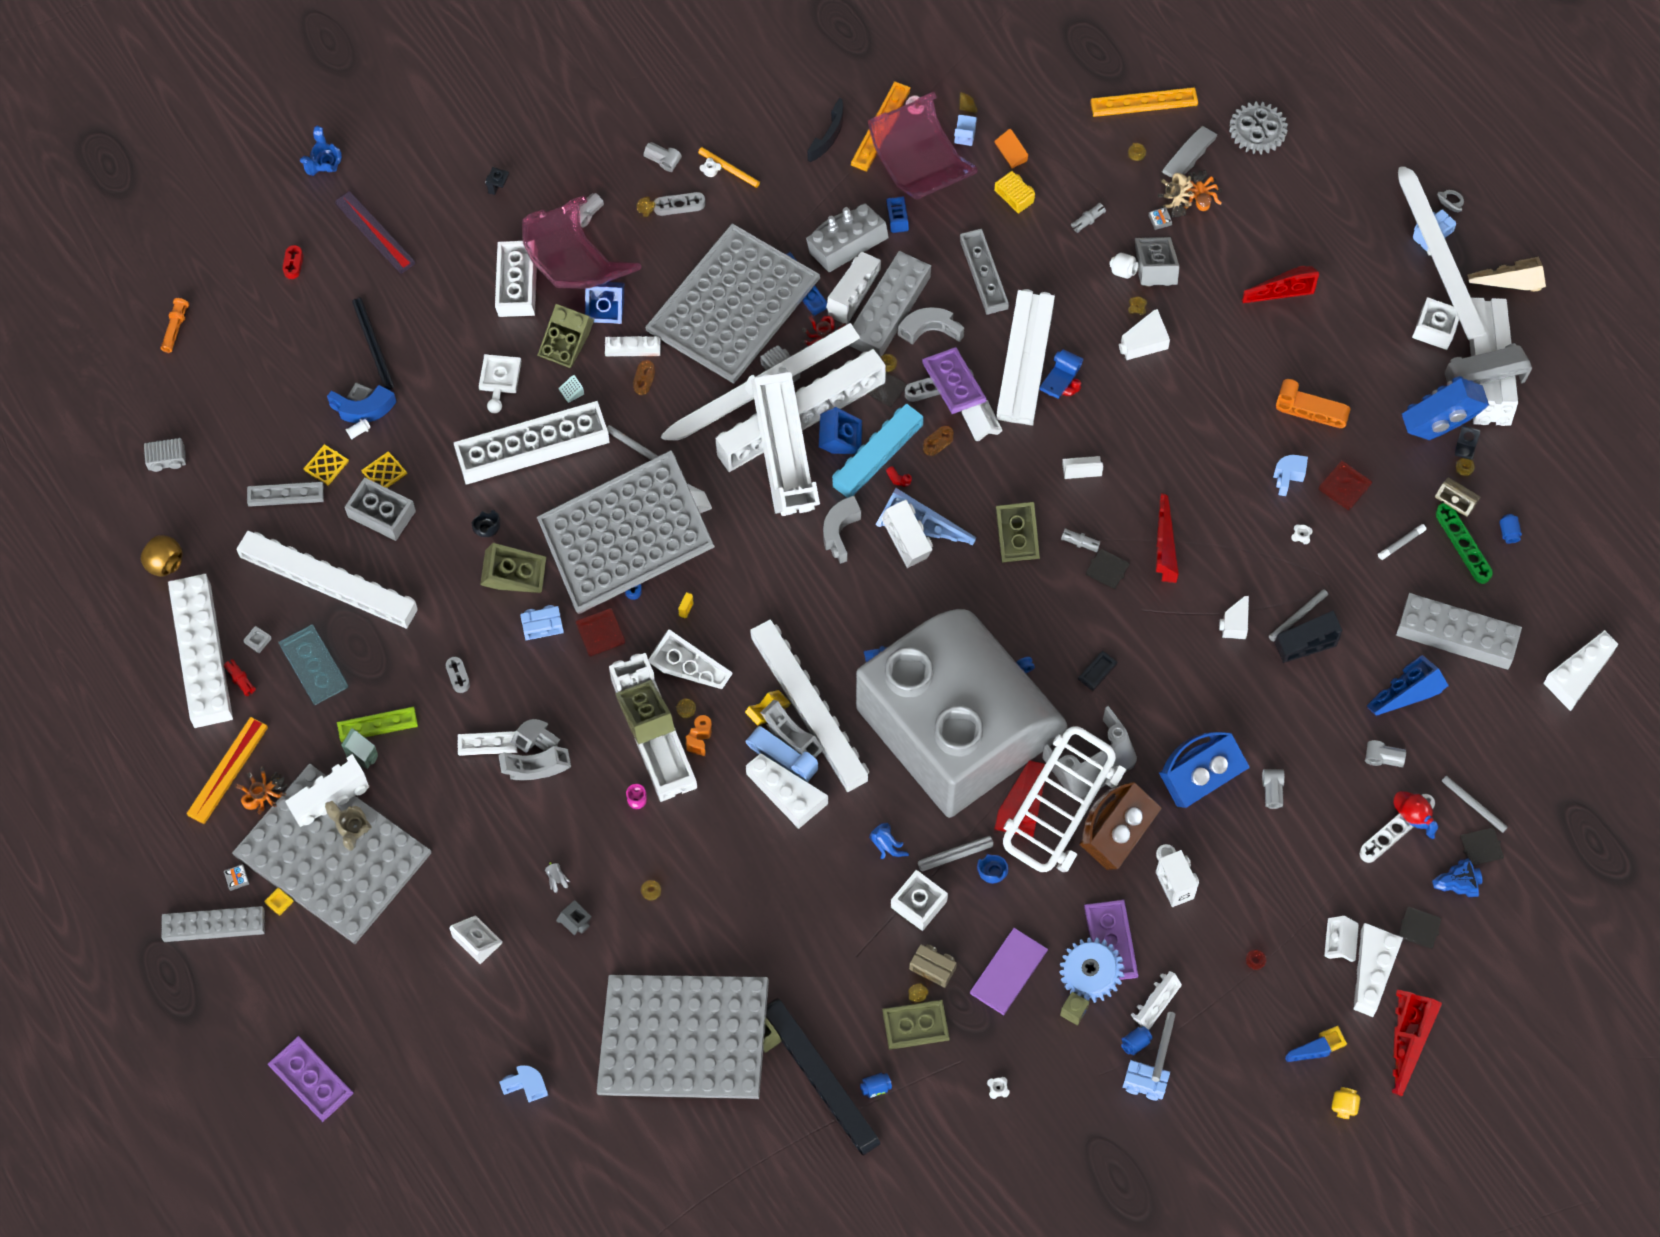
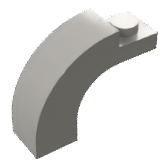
[898,307,964,344]
[823,496,861,564]
[760,700,824,758]
[499,746,571,780]

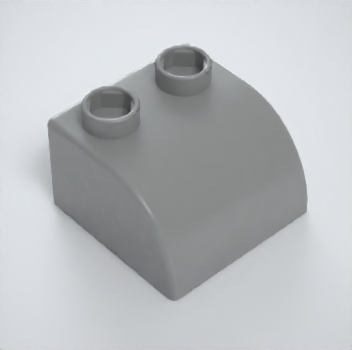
[856,609,1067,818]

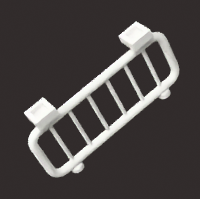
[1003,726,1126,872]

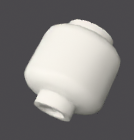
[1110,253,1138,279]

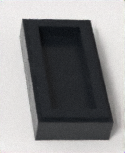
[1078,650,1118,691]

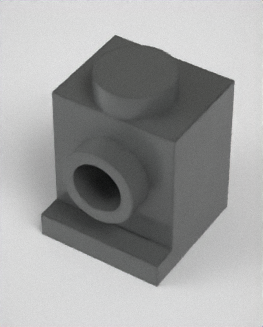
[556,900,592,935]

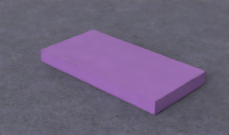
[922,347,986,414]
[1084,900,1138,980]
[970,928,1048,1015]
[268,1036,354,1122]

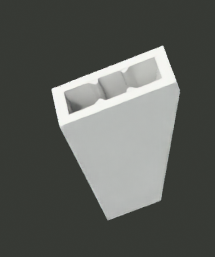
[1119,309,1170,360]

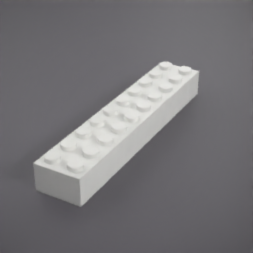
[716,349,886,472]

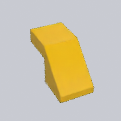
[745,690,791,726]

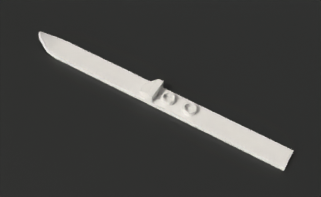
[1398,167,1486,340]
[661,323,860,440]

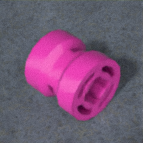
[626,784,647,809]

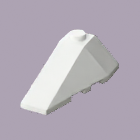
[648,630,733,689]

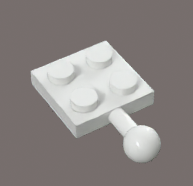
[479,354,522,413]

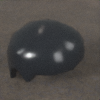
[471,510,500,538]

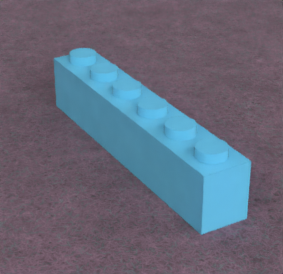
[832,404,923,498]

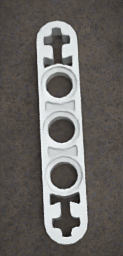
[1359,794,1435,863]

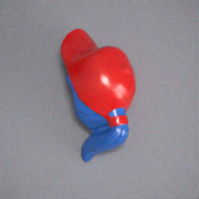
[1394,791,1438,839]

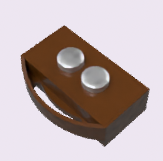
[1079,782,1162,870]

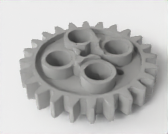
[1229,101,1288,154]

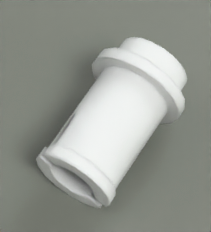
[346,419,371,439]

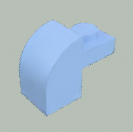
[954,115,977,146]
[1273,455,1308,496]
[500,1066,548,1102]

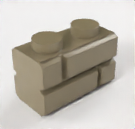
[1435,477,1481,517]
[909,944,957,988]

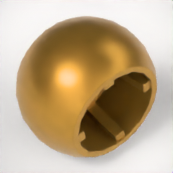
[141,535,182,577]

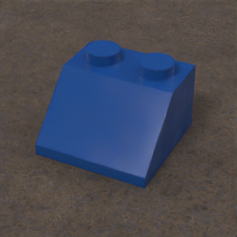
[585,281,625,324]
[819,407,862,454]

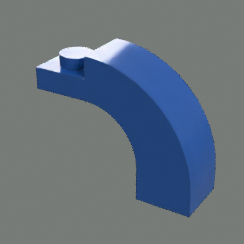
[327,385,396,423]

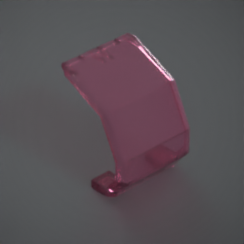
[868,92,978,200]
[522,195,641,289]

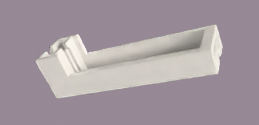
[996,289,1055,426]
[1469,298,1518,426]
[751,372,820,516]
[609,653,697,802]

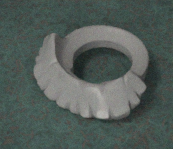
[1437,190,1464,213]

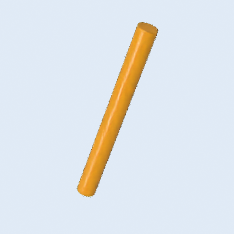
[698,147,760,188]

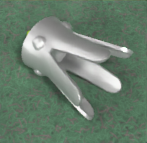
[545,862,570,893]

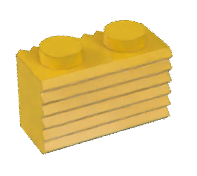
[995,171,1035,214]

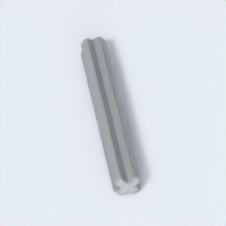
[918,836,993,871]

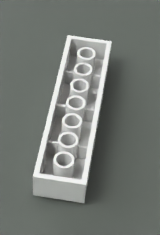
[454,401,610,484]
[168,574,233,728]

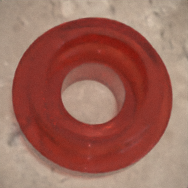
[1246,950,1266,970]

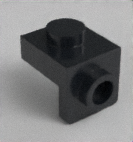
[485,167,509,195]

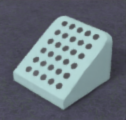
[559,375,584,403]

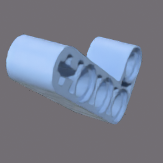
[746,726,818,783]

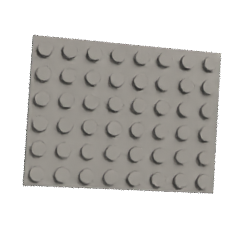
[645,224,820,383]
[537,450,715,614]
[232,764,432,944]
[597,975,769,1099]

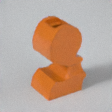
[686,715,712,756]

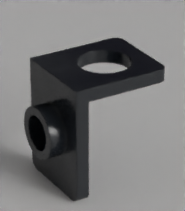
[1454,426,1481,460]

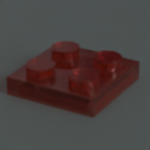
[1319,461,1372,511]
[575,608,625,657]

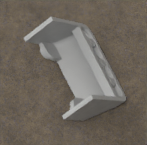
[1445,343,1532,384]
[1042,706,1137,799]

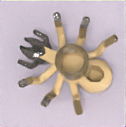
[1158,173,1194,218]

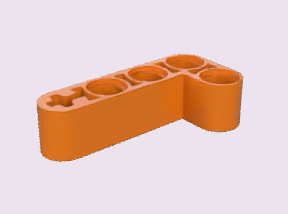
[1276,379,1351,428]

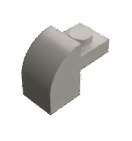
[511,719,560,753]

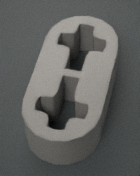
[446,657,470,693]

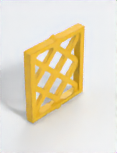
[303,444,349,486]
[361,451,407,488]

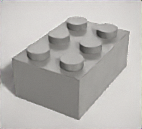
[345,477,416,541]

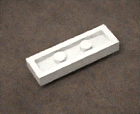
[458,732,517,755]

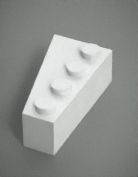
[826,251,881,325]
[1544,630,1618,711]
[746,753,828,829]
[285,754,369,827]
[1354,923,1403,1017]

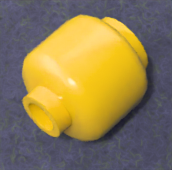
[1331,1087,1361,1119]

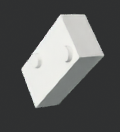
[495,241,537,317]

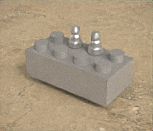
[806,203,889,272]

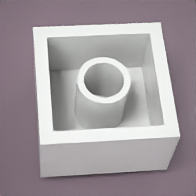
[1412,297,1459,350]
[1156,850,1199,907]
[891,870,948,931]

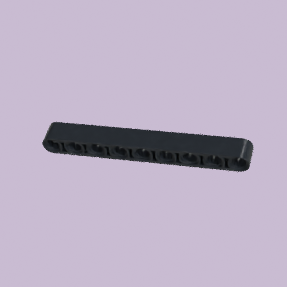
[766,997,881,1156]

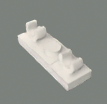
[605,336,661,356]
[1131,971,1182,1030]

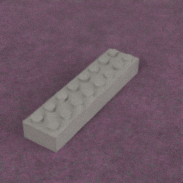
[960,229,1009,315]
[162,906,265,942]

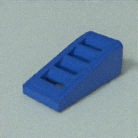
[886,197,909,233]
[1285,1037,1331,1062]

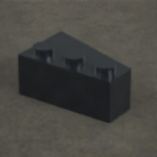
[1275,610,1342,663]

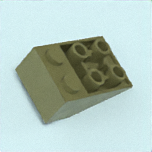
[537,304,595,368]

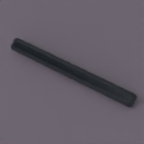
[352,298,394,390]

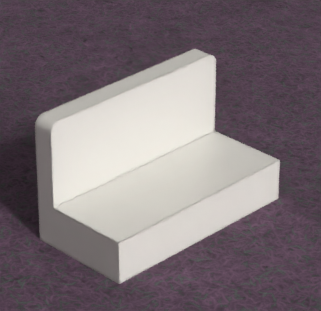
[962,400,1003,441]
[1062,456,1103,479]
[1325,916,1359,962]

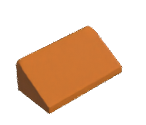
[994,129,1028,168]

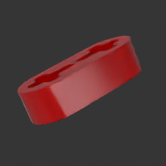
[283,245,303,279]

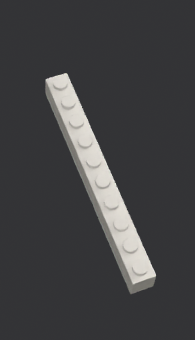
[237,531,418,629]
[750,619,869,792]

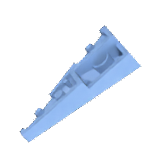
[876,488,976,545]

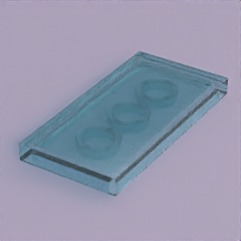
[278,624,349,705]

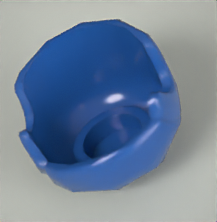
[977,854,1008,884]

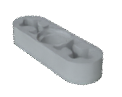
[653,192,705,216]

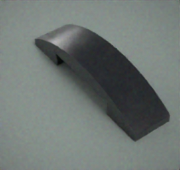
[807,98,843,162]

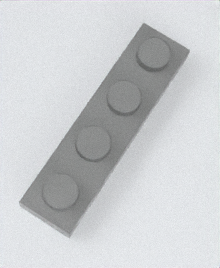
[247,482,324,506]

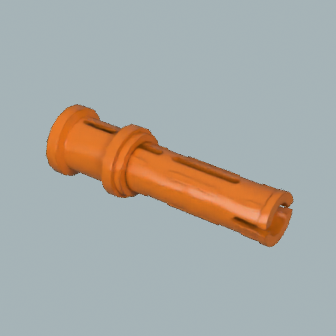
[161,298,190,353]

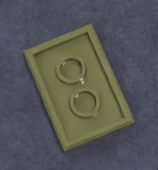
[882,1000,949,1050]

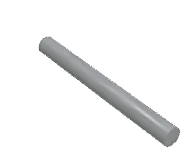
[607,425,659,460]
[1269,589,1328,642]
[1441,776,1508,833]
[1152,1012,1175,1082]

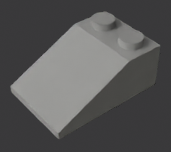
[1135,237,1179,286]

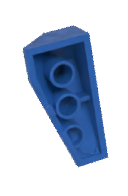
[1367,655,1449,716]

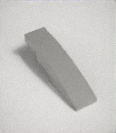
[1163,126,1217,178]

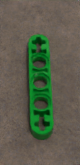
[1436,503,1492,584]

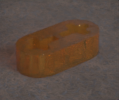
[633,360,655,395]
[923,426,954,456]

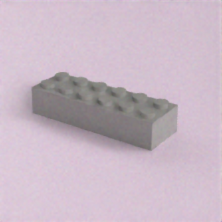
[848,251,931,358]
[1396,593,1522,670]

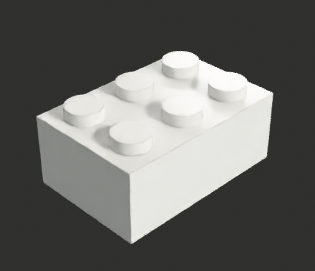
[881,500,933,568]

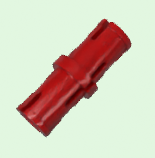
[223,659,256,696]

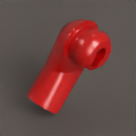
[1062,379,1081,396]
[886,466,912,487]

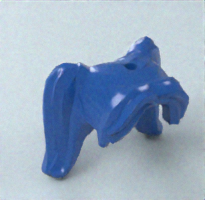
[300,125,342,176]

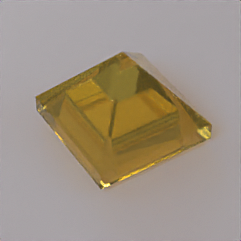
[960,92,977,113]

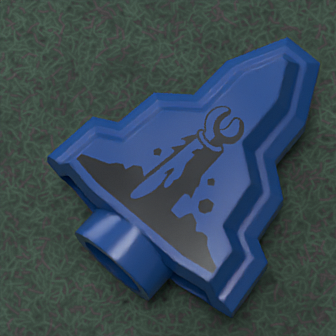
[1432,858,1482,897]

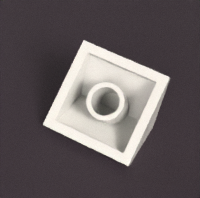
[449,915,502,964]

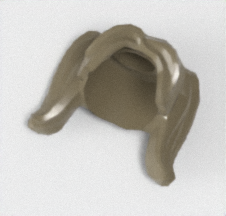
[325,801,372,851]

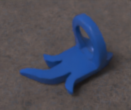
[869,823,909,859]

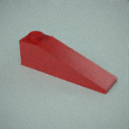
[1242,266,1319,303]
[995,761,1045,837]

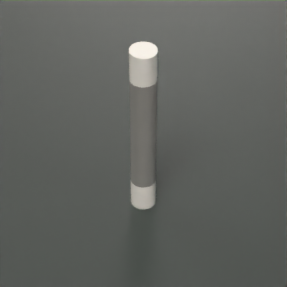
[1378,524,1426,560]

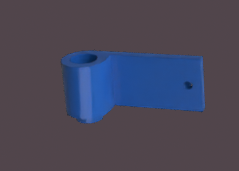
[1039,349,1083,399]

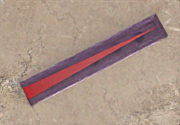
[335,191,415,274]

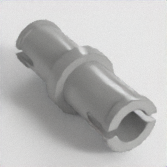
[1071,203,1106,233]
[1061,528,1101,553]

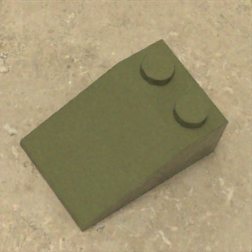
[995,502,1040,563]
[480,543,546,593]
[615,680,675,745]

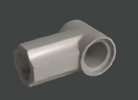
[644,142,682,172]
[568,193,604,228]
[1365,740,1406,767]
[1262,769,1284,809]

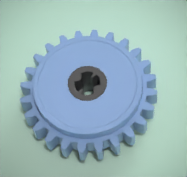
[1060,938,1125,1003]

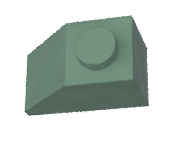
[341,729,378,769]

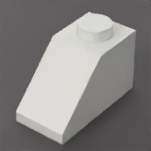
[1219,596,1249,639]

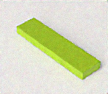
[337,707,418,742]

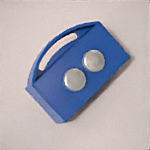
[1402,376,1489,440]
[1159,732,1250,808]

